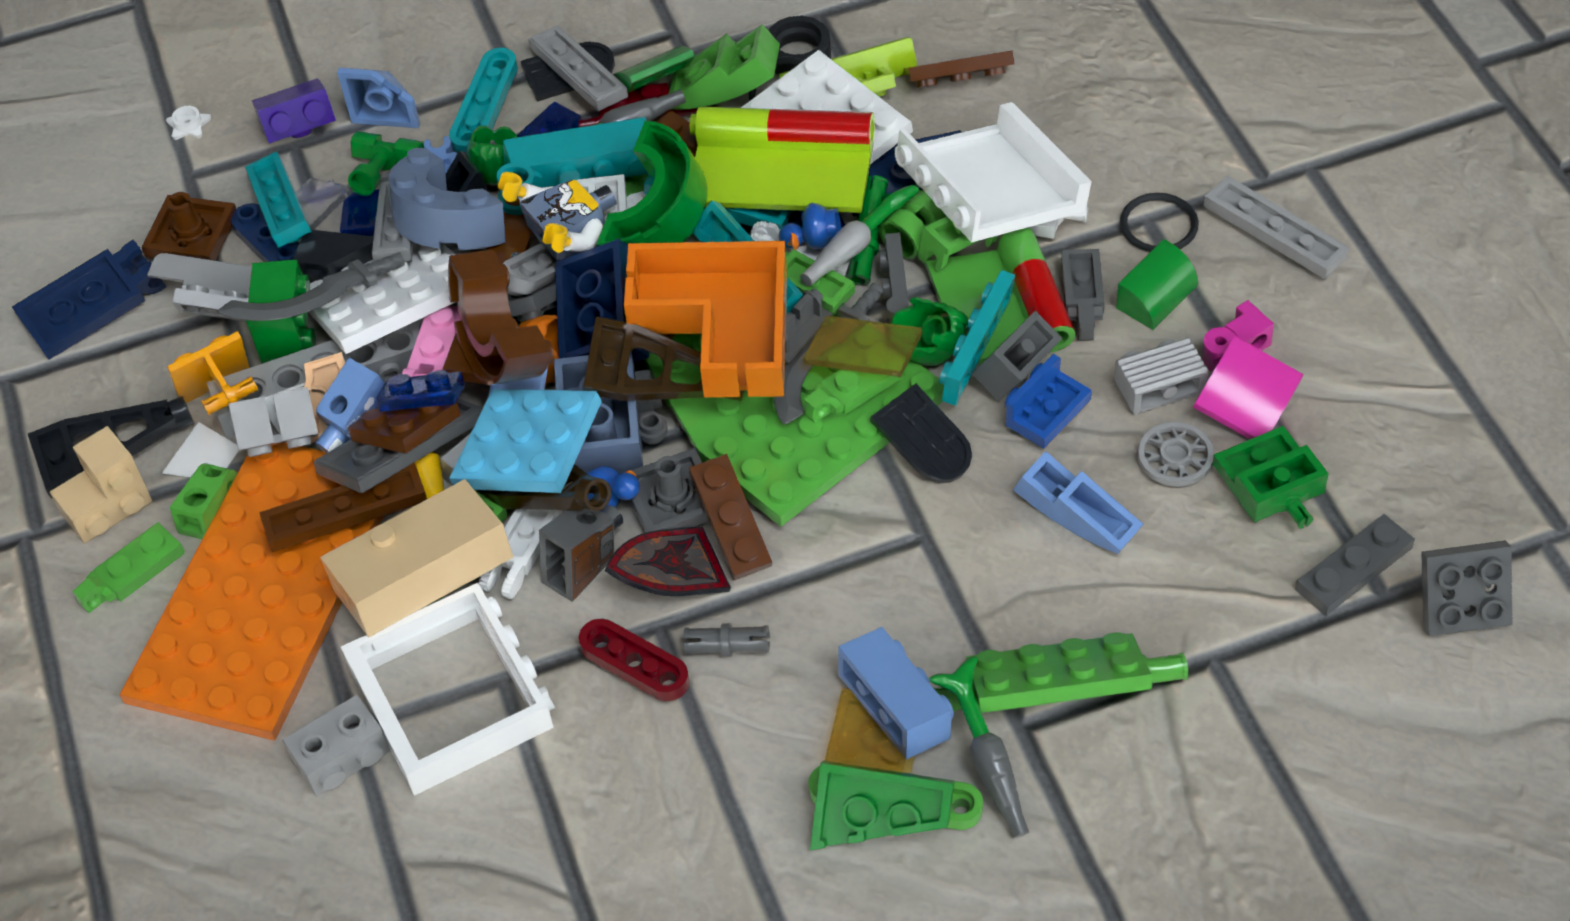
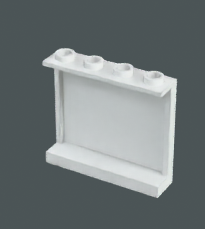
[895,102,1092,243]

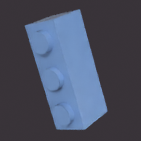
[838,627,954,759]

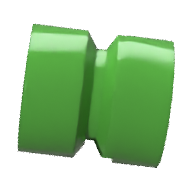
[879,190,947,260]

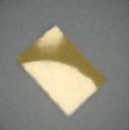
[803,316,922,377]

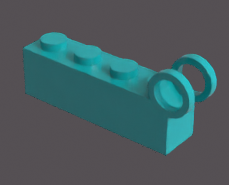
[497,117,648,215]

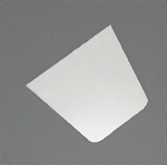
[162,422,239,478]

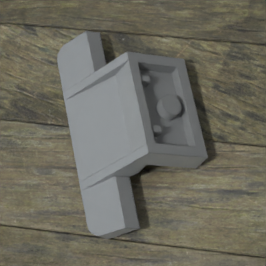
[147,253,252,322]

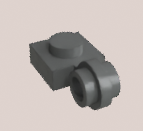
[635,370,668,444]

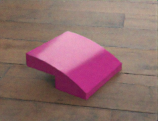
[1193,336,1304,439]

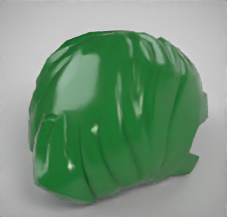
[889,297,969,366]

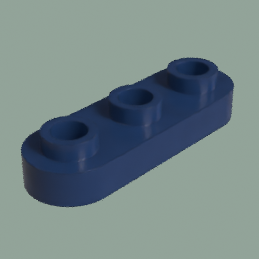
[231,203,299,262]

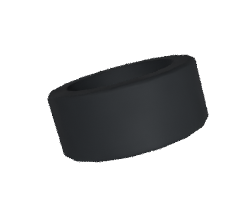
[768,15,831,75]

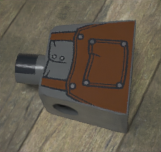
[539,505,623,602]

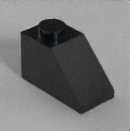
[293,229,374,284]

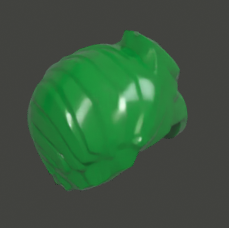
[466,126,518,186]

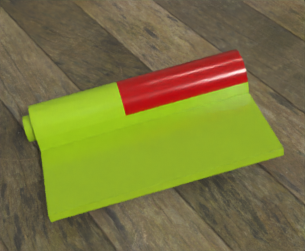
[690,107,875,213]

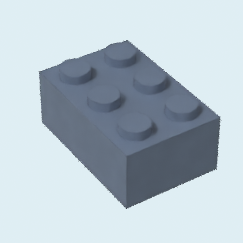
[554,351,644,474]

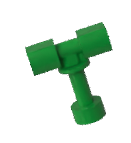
[348,131,424,196]

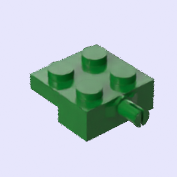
[1212,426,1329,529]

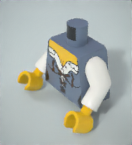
[498,172,617,261]

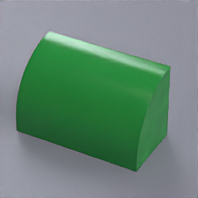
[1116,239,1198,330]

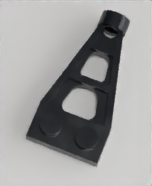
[28,396,194,498]

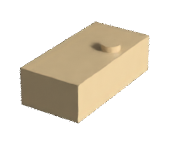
[320,479,513,638]

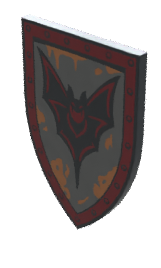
[604,526,731,596]

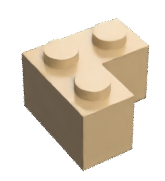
[50,426,152,544]

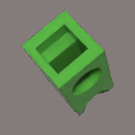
[169,463,237,539]

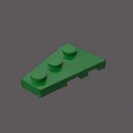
[810,760,955,850]

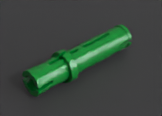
[846,175,888,285]

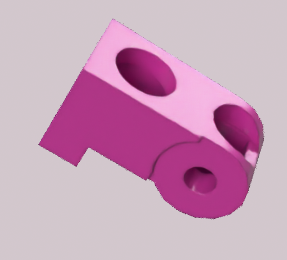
[1202,300,1274,372]

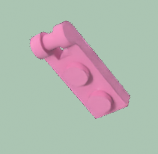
[401,305,460,395]

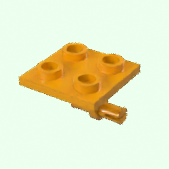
[167,331,259,416]

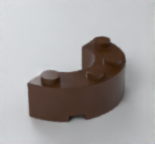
[448,249,554,385]

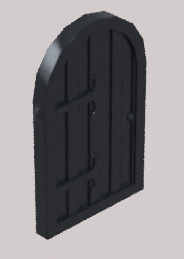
[520,41,615,102]
[870,383,972,483]

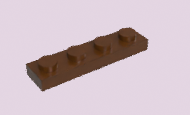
[259,462,427,552]

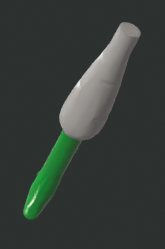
[800,185,919,286]

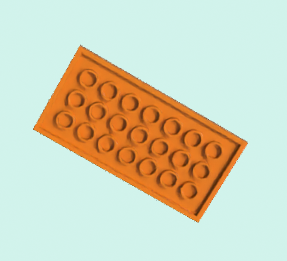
[119,443,384,741]

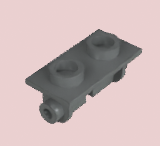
[785,289,833,363]

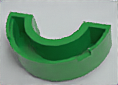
[596,120,707,246]

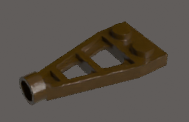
[582,317,744,401]
[475,464,611,511]

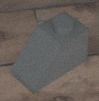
[972,311,1062,402]

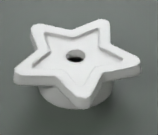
[166,106,211,140]

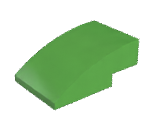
[669,24,780,110]

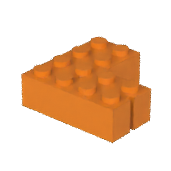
[624,241,787,398]

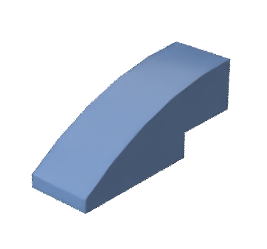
[1013,451,1144,554]

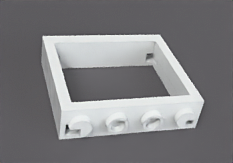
[341,583,555,796]

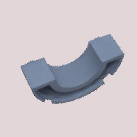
[388,148,506,250]

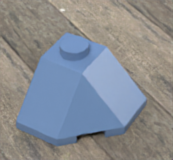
[337,68,420,128]

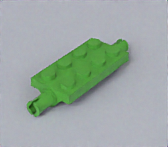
[933,632,1188,713]

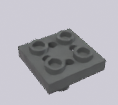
[630,448,709,533]
[1421,540,1513,636]

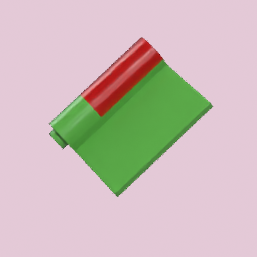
[925,227,1076,364]

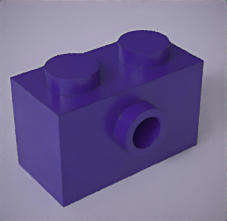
[251,78,336,143]

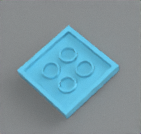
[449,389,602,493]

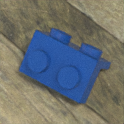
[1005,354,1092,449]

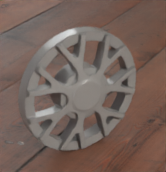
[1138,422,1214,487]

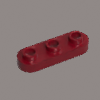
[579,619,690,701]

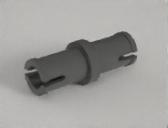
[683,623,770,657]

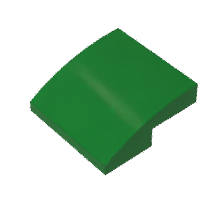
[613,46,695,93]

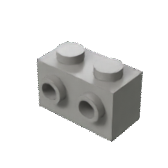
[282,695,390,797]

